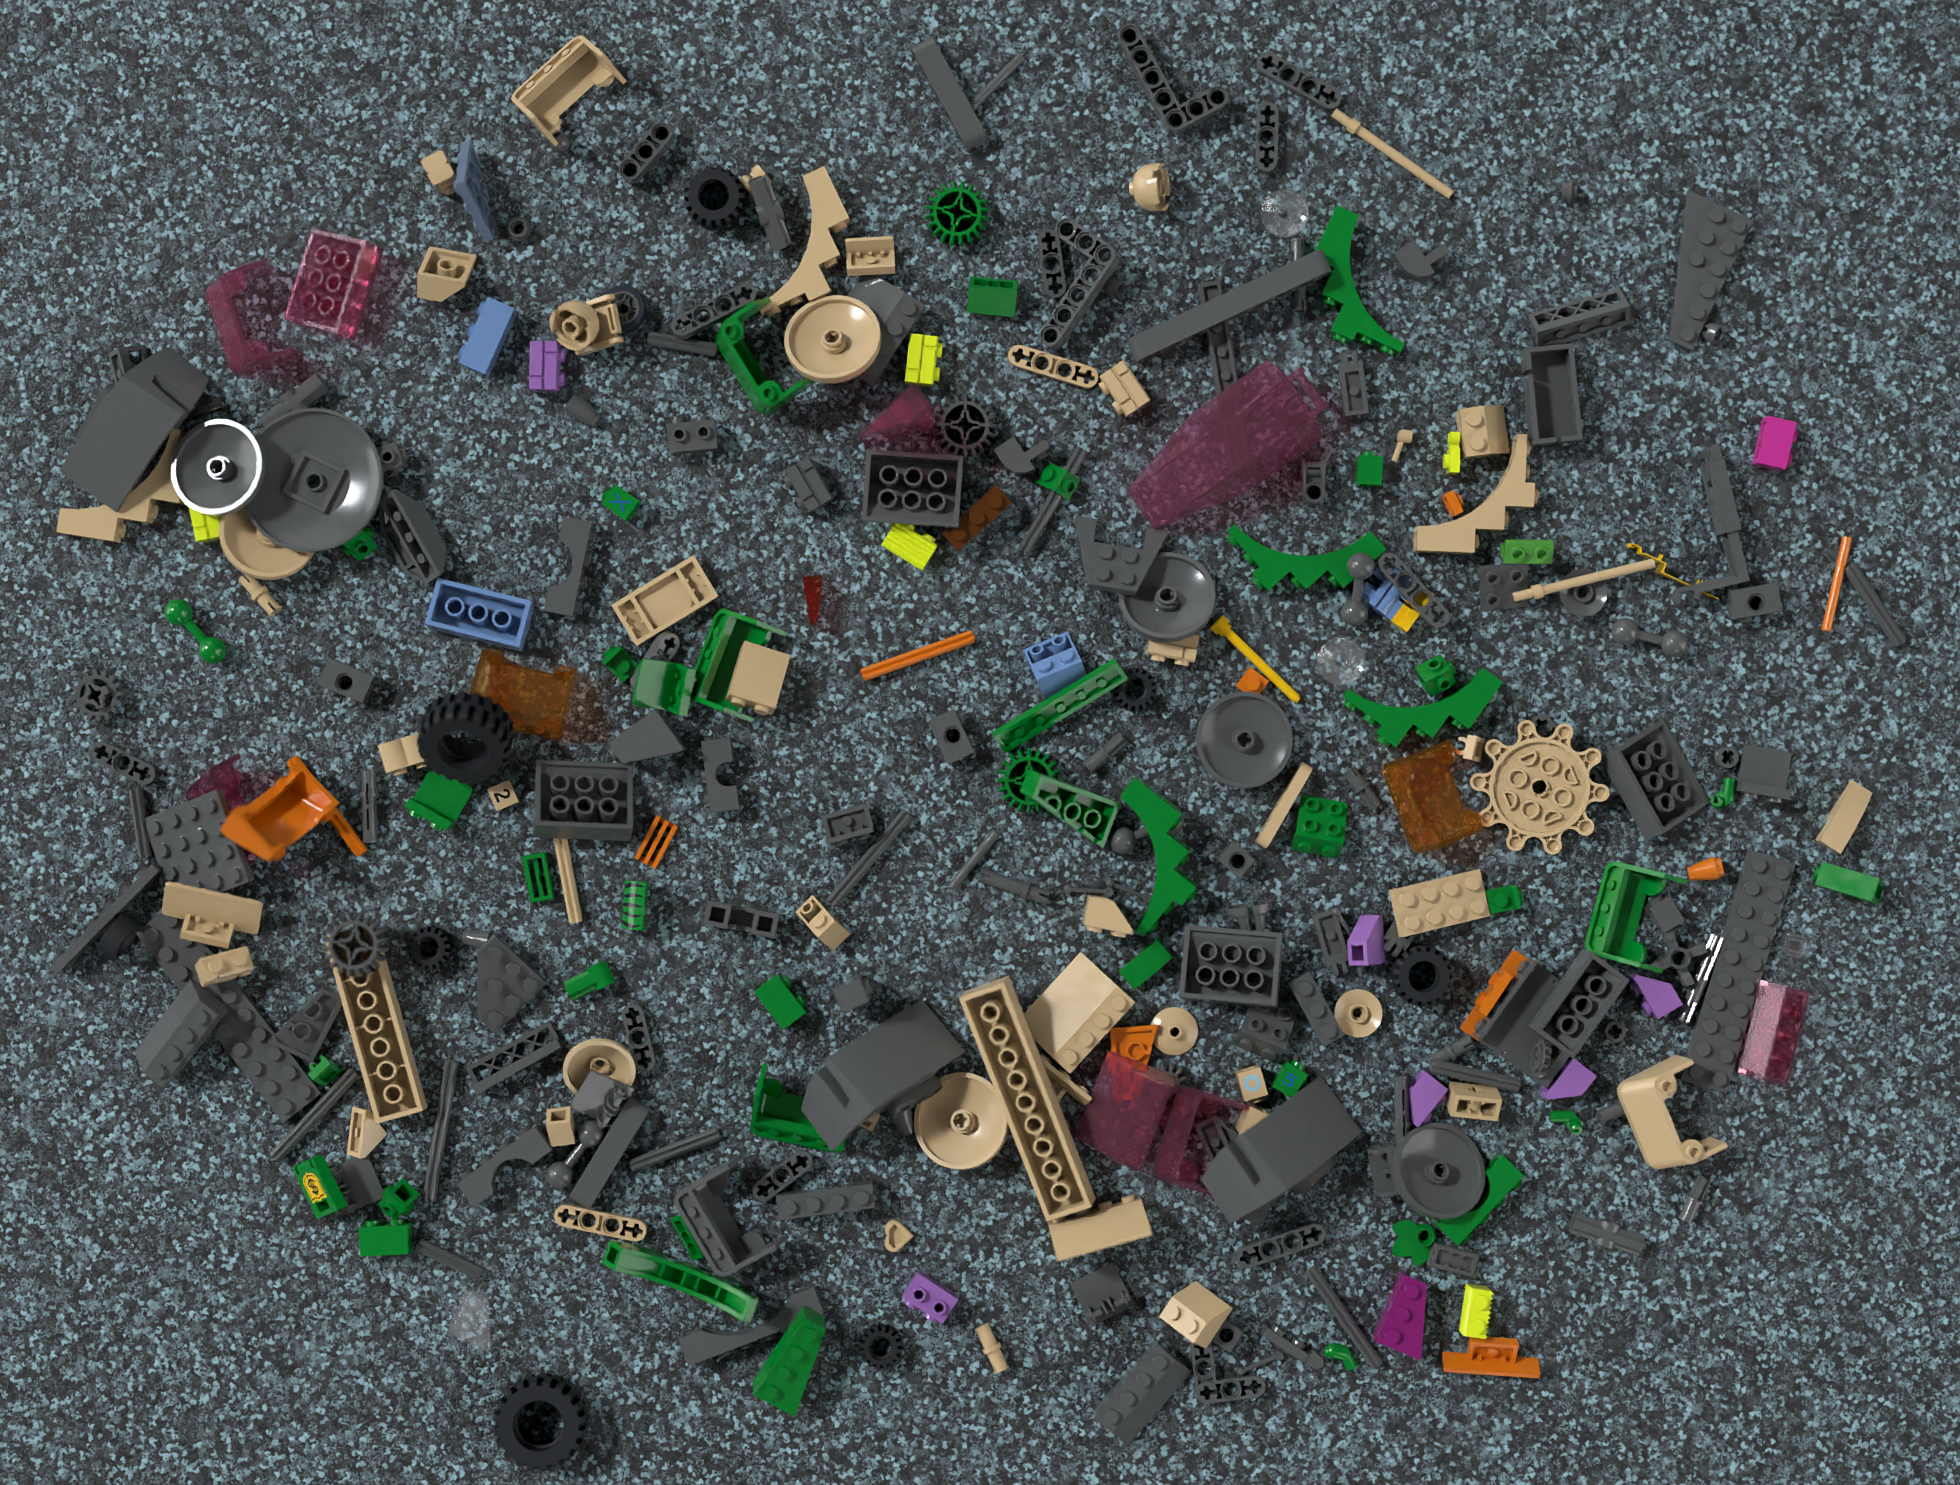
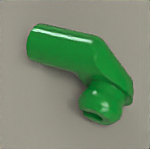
[1710,778,1736,809]
[1549,1110,1583,1135]
[1323,1343,1357,1371]

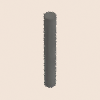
[970,53,1025,111]
[948,829,1000,891]

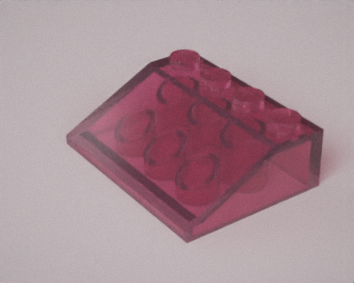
[283,228,384,341]
[859,385,934,448]
[1075,1050,1176,1171]

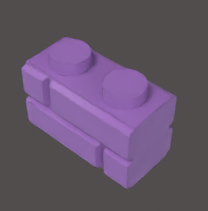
[529,341,566,392]

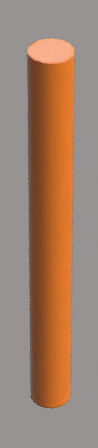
[1821,536,1852,632]

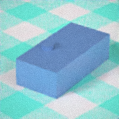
[425,578,534,652]

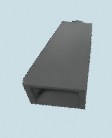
[608,709,688,764]

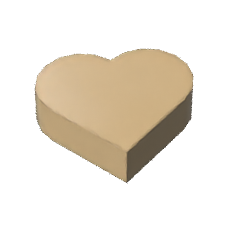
[884,1219,914,1252]

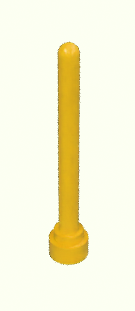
[1210,615,1300,703]

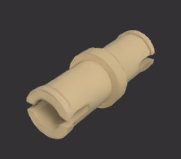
[238,574,282,617]
[975,1323,1009,1374]

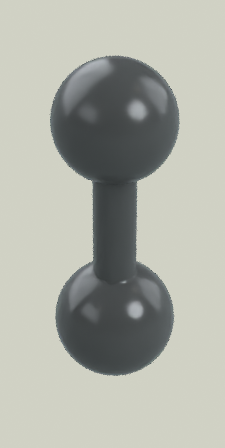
[1341,553,1375,626]
[1611,618,1689,657]
[1109,815,1184,854]
[546,1121,605,1189]

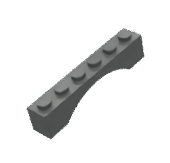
[678,1283,825,1367]

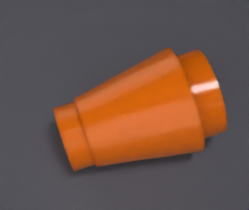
[1687,856,1725,881]

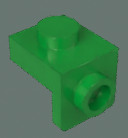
[1036,462,1080,500]

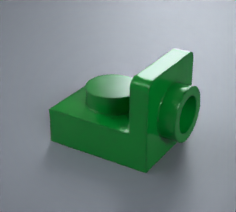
[602,645,639,683]
[1485,884,1524,914]

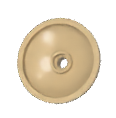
[563,1038,636,1094]

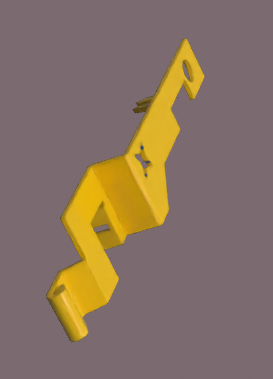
[1626,543,1719,600]

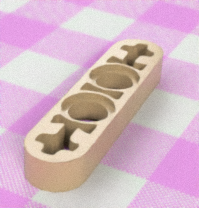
[1008,345,1098,389]
[1255,762,1313,849]
[554,1203,648,1241]

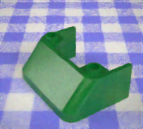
[716,298,816,414]
[691,609,787,723]
[1585,861,1687,973]
[750,1064,846,1153]

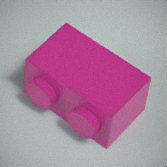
[1752,416,1798,471]

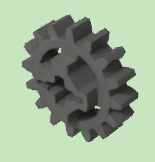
[70,669,126,722]

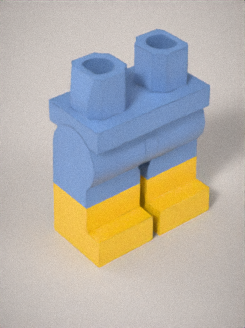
[1362,565,1434,632]

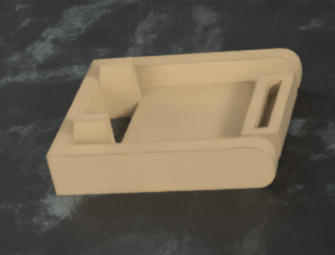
[575,294,624,355]

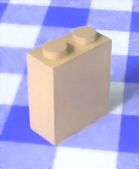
[726,641,791,715]

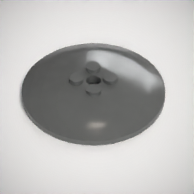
[244,408,384,552]

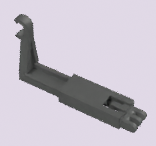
[1671,444,1750,606]

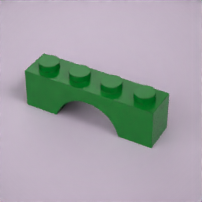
[1433,1153,1524,1246]

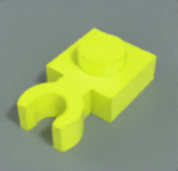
[1443,432,1460,475]

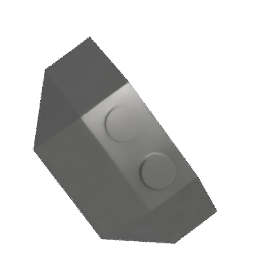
[378,489,446,585]

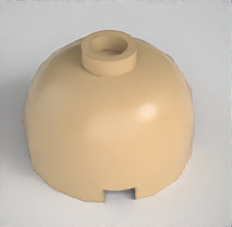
[1129,163,1170,211]
[549,300,600,351]

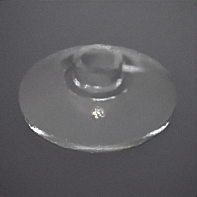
[1261,189,1309,237]
[1317,637,1365,685]

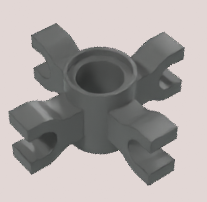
[1647,930,1708,987]

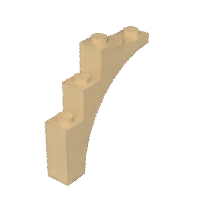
[760,166,850,318]
[56,429,187,543]
[1413,434,1539,554]

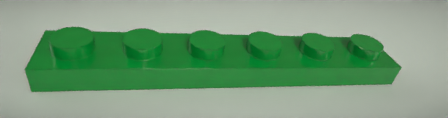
[992,658,1128,754]

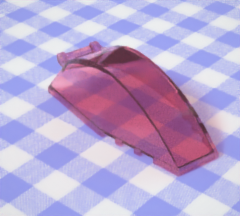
[1127,359,1329,529]

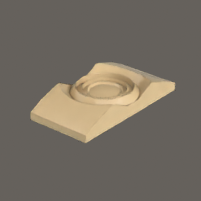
[611,555,719,646]

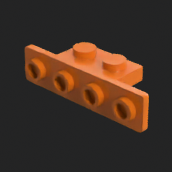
[1460,950,1527,1041]
[1442,1337,1540,1378]

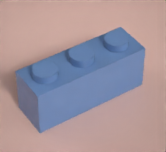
[458,297,518,377]

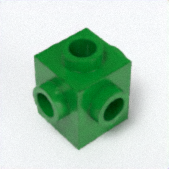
[340,525,378,561]
[1415,654,1456,698]
[378,1178,420,1220]

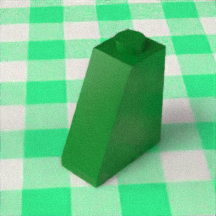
[1813,861,1885,906]

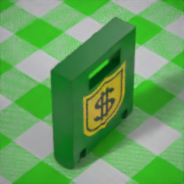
[293,1155,347,1219]

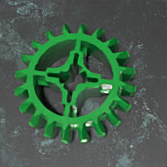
[925,181,989,247]
[996,748,1061,813]

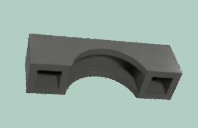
[544,516,597,617]
[457,1124,555,1207]
[776,1180,876,1220]

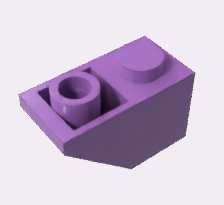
[1347,915,1386,966]
[1629,974,1683,1019]
[1540,1056,1597,1100]
[1408,1070,1448,1127]

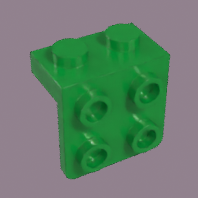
[632,658,696,717]
[404,767,473,832]
[1291,795,1347,858]

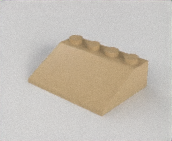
[1024,952,1135,1073]
[1048,1194,1152,1261]

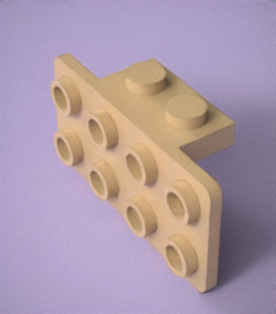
[162,882,263,948]

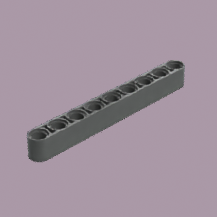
[1126,249,1332,363]

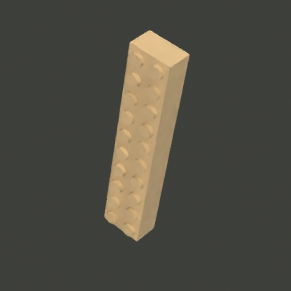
[959,976,1096,1221]

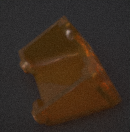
[469,649,577,740]
[1383,740,1484,853]

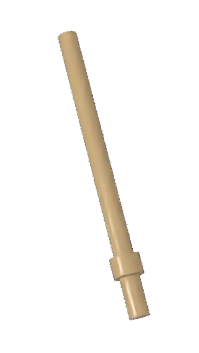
[1331,108,1454,199]
[1512,558,1655,602]

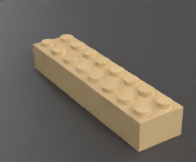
[325,923,428,1124]

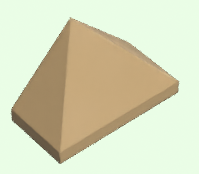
[347,1107,387,1158]

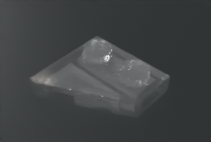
[447,1287,492,1351]

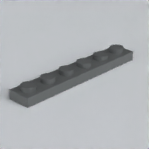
[50,864,162,975]

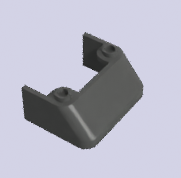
[674,1154,789,1276]

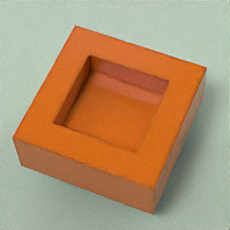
[1441,490,1464,517]
[1235,667,1269,694]

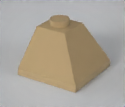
[417,246,477,302]

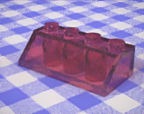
[1738,980,1810,1085]

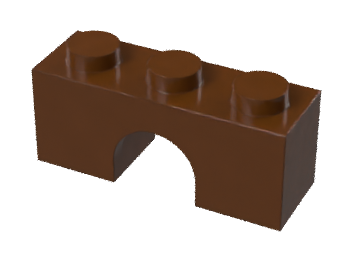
[942,485,1012,552]

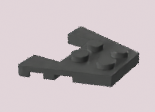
[1074,516,1168,596]

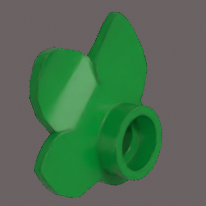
[1392,1220,1436,1266]

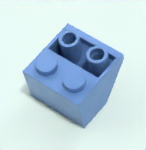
[1024,631,1087,699]

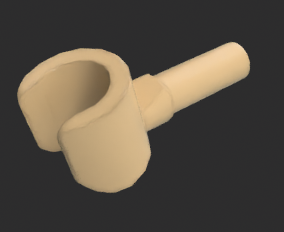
[1391,430,1413,462]

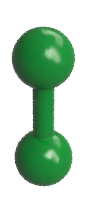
[164,599,227,664]

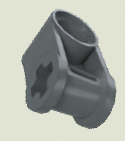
[1300,459,1326,506]

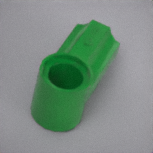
[564,960,616,1000]

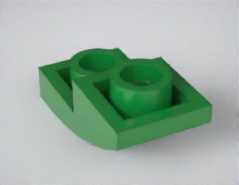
[1119,938,1173,989]

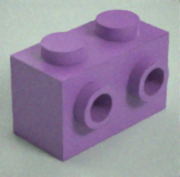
[902,1269,958,1324]

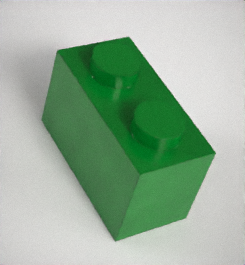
[754,973,807,1030]
[359,1218,413,1257]

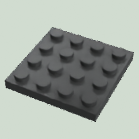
[145,789,254,893]

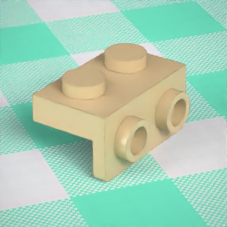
[845,236,895,276]

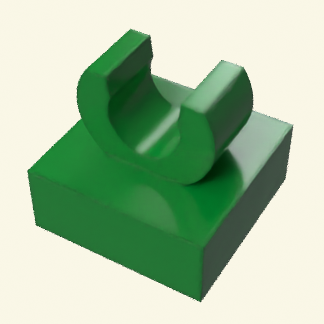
[308,1054,343,1087]

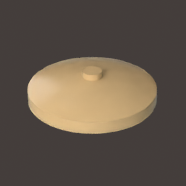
[784,295,881,383]
[219,507,314,580]
[914,1072,1009,1170]

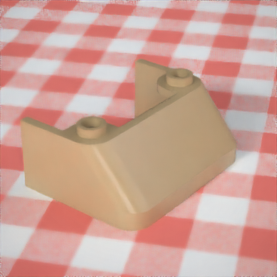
[511,35,626,146]
[1617,1055,1728,1169]

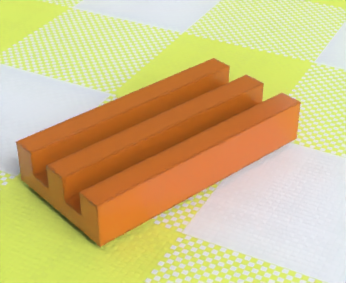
[634,815,678,869]

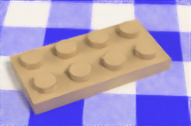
[1389,869,1490,937]

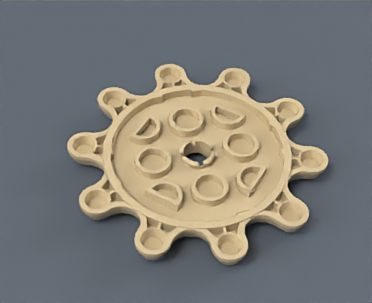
[1470,720,1610,854]

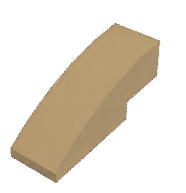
[1815,780,1872,854]

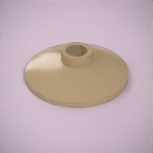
[1334,989,1382,1038]
[1151,1007,1198,1055]

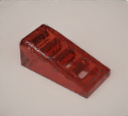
[802,574,822,626]

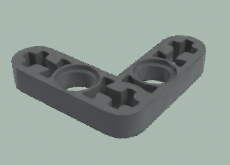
[1189,1341,1266,1404]

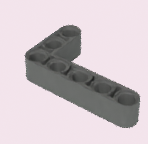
[1118,24,1229,135]
[1039,218,1120,350]

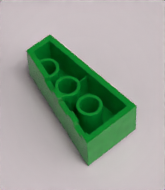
[1020,769,1121,848]
[752,1305,826,1417]

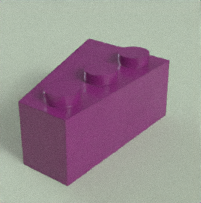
[1373,1270,1427,1361]

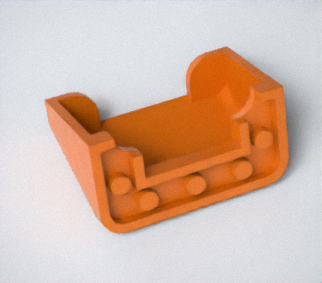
[220,761,339,862]

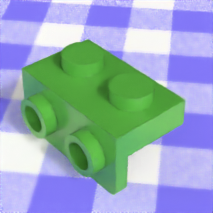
[1499,540,1554,564]

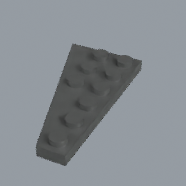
[1668,190,1753,352]

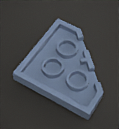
[454,140,495,242]

